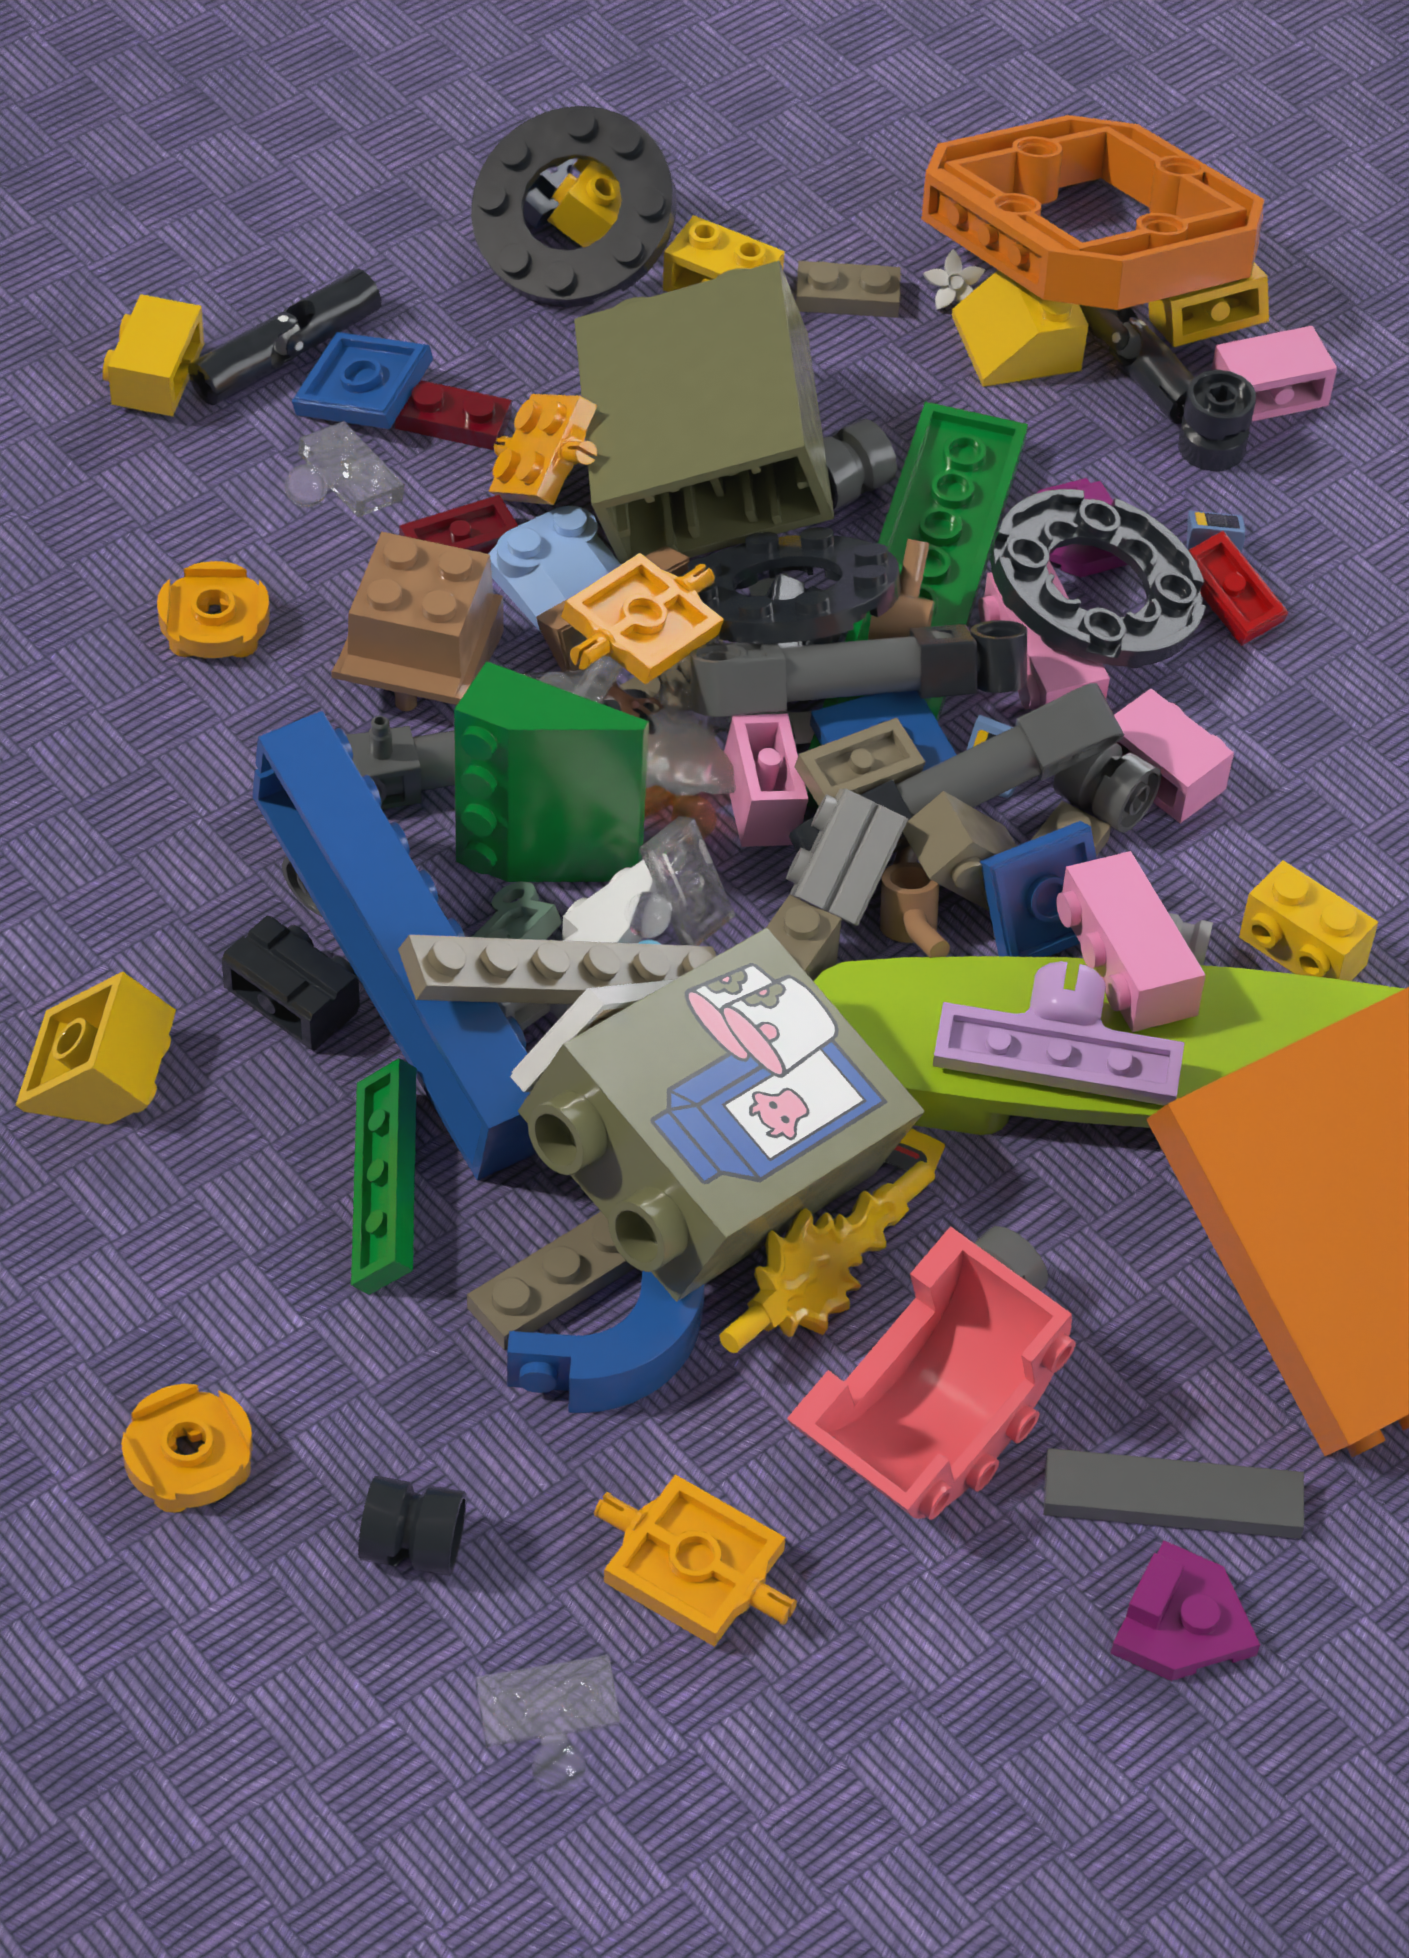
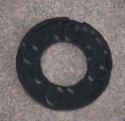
[471,106,677,307]
[990,489,1206,668]
[681,527,901,644]

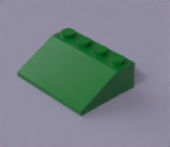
[454,661,649,882]

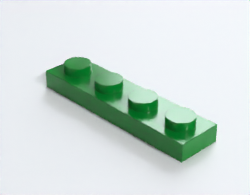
[351,1058,417,1295]

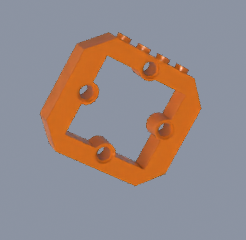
[921,115,1265,310]

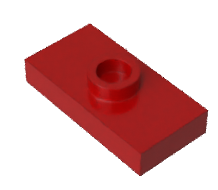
[1188,531,1288,646]

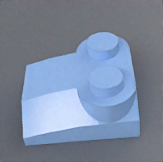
[489,506,621,632]

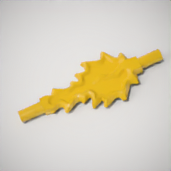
[719,1161,935,1353]

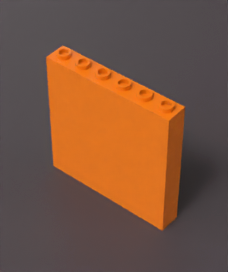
[1146,987,1409,1457]

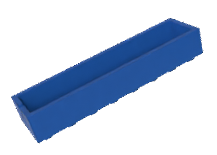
[252,711,537,1181]

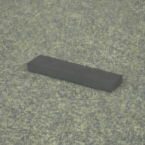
[1043,1448,1304,1539]

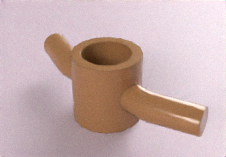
[868,539,934,640]
[880,846,950,958]

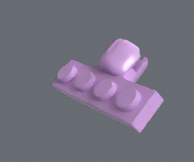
[933,961,1185,1105]

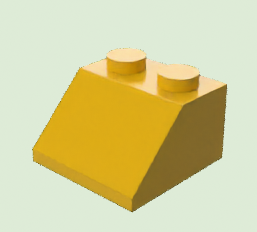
[952,270,1088,387]
[15,971,176,1125]

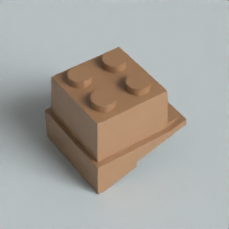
[331,531,504,711]

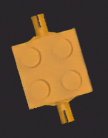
[489,394,598,505]
[561,553,724,685]
[594,1474,797,1647]

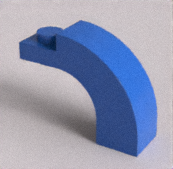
[507,1271,705,1413]

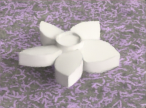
[923,249,985,310]

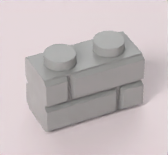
[786,788,908,926]

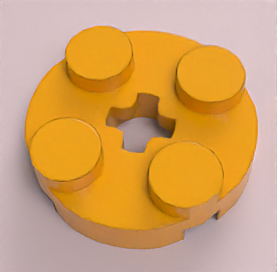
[157,561,270,658]
[121,1383,253,1513]

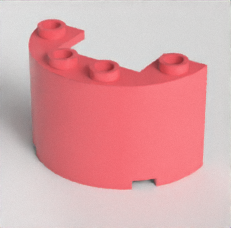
[787,1226,1076,1520]

